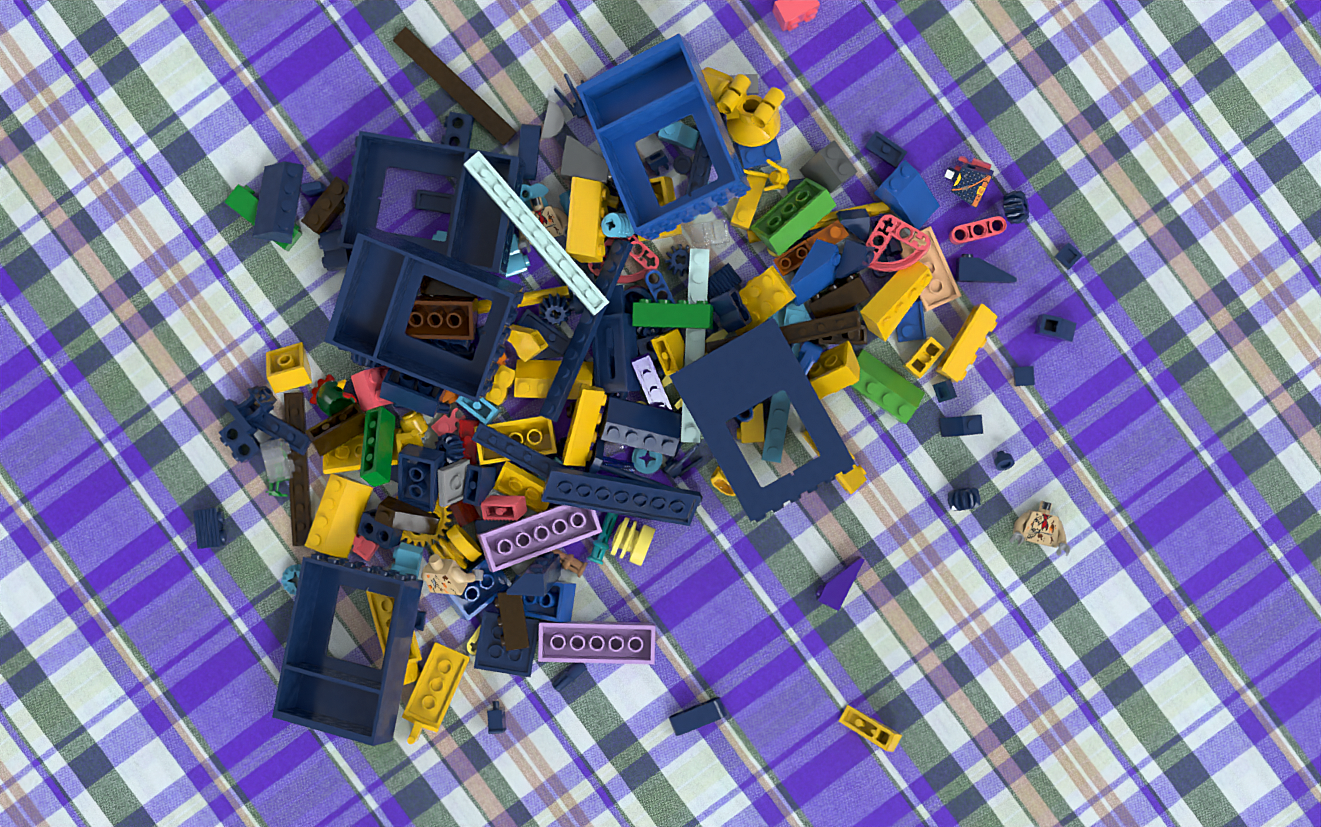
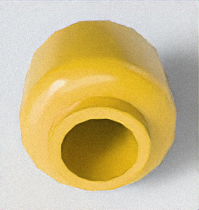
[400,410,428,438]

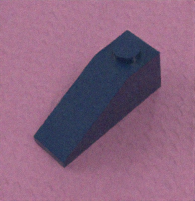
[955,254,1017,283]

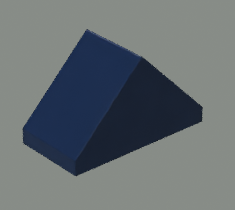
[836,208,870,243]

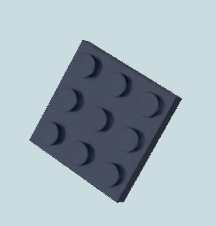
[474,611,540,677]

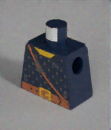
[944,163,994,208]

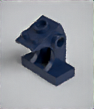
[223,386,277,435]

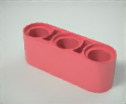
[949,216,1007,245]

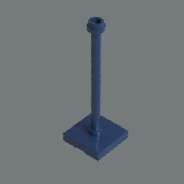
[584,436,703,506]

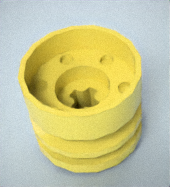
[611,517,656,566]

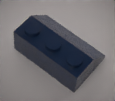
[379,368,446,418]
[507,551,561,597]

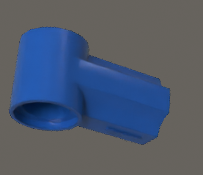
[797,341,824,376]

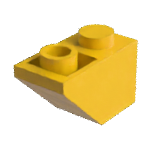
[507,325,549,362]

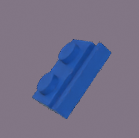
[896,301,926,342]

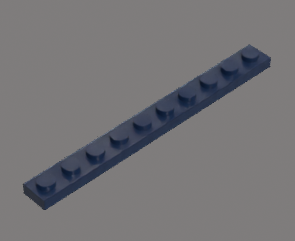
[539,238,633,422]

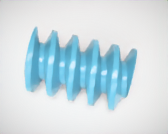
[601,212,634,238]

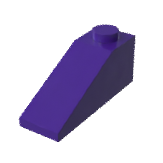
[815,557,864,611]

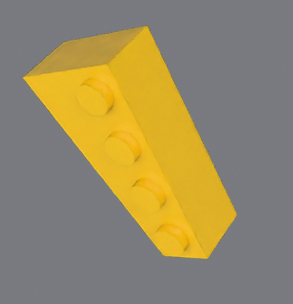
[860,261,933,342]

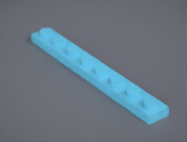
[761,308,805,463]

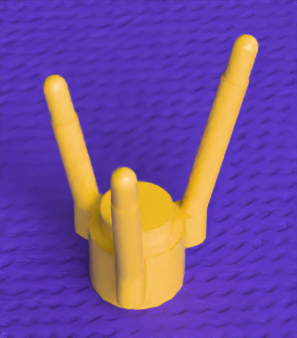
[743,159,789,191]

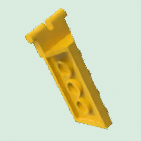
[323,428,424,474]
[366,591,422,686]
[402,642,471,744]

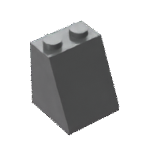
[560,136,612,187]
[799,140,858,194]

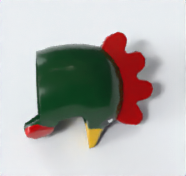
[309,374,357,417]

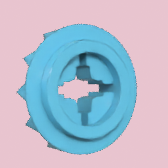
[632,448,663,474]
[281,564,301,595]

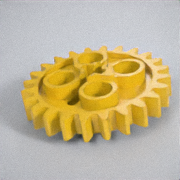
[396,493,452,547]

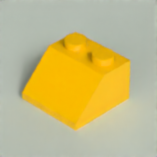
[266,342,312,394]

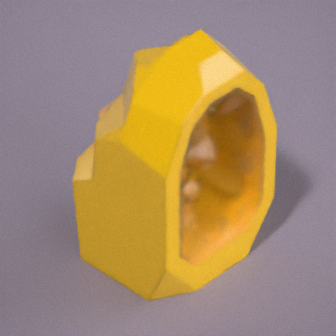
[710,466,736,496]

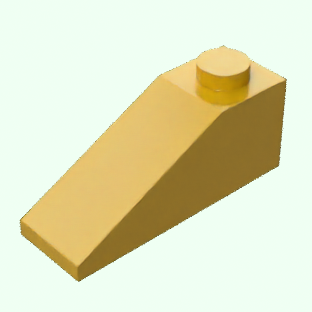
[730,174,767,231]
[839,705,902,752]

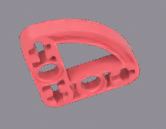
[866,215,931,272]
[588,235,659,284]

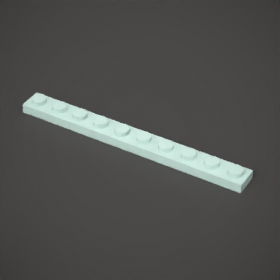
[463,151,609,315]
[681,248,710,443]

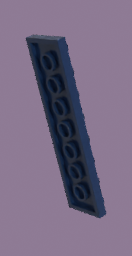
[541,466,701,526]

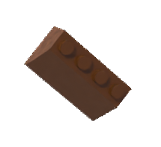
[405,295,478,340]

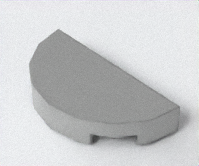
[541,101,564,139]

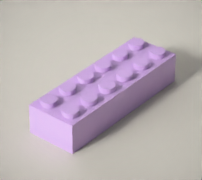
[478,505,602,572]
[538,620,655,664]

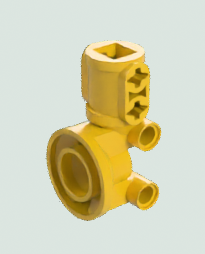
[701,67,785,147]

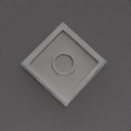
[438,458,470,507]

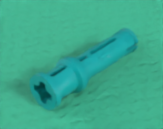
[587,512,618,565]

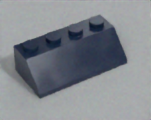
[252,161,304,244]
[598,396,682,457]

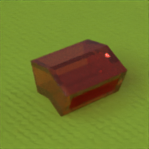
[449,499,480,528]

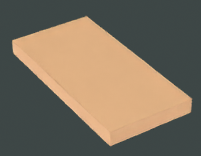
[900,226,961,312]

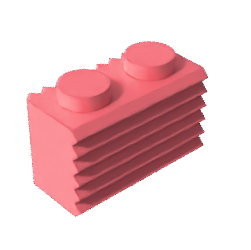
[481,495,527,521]

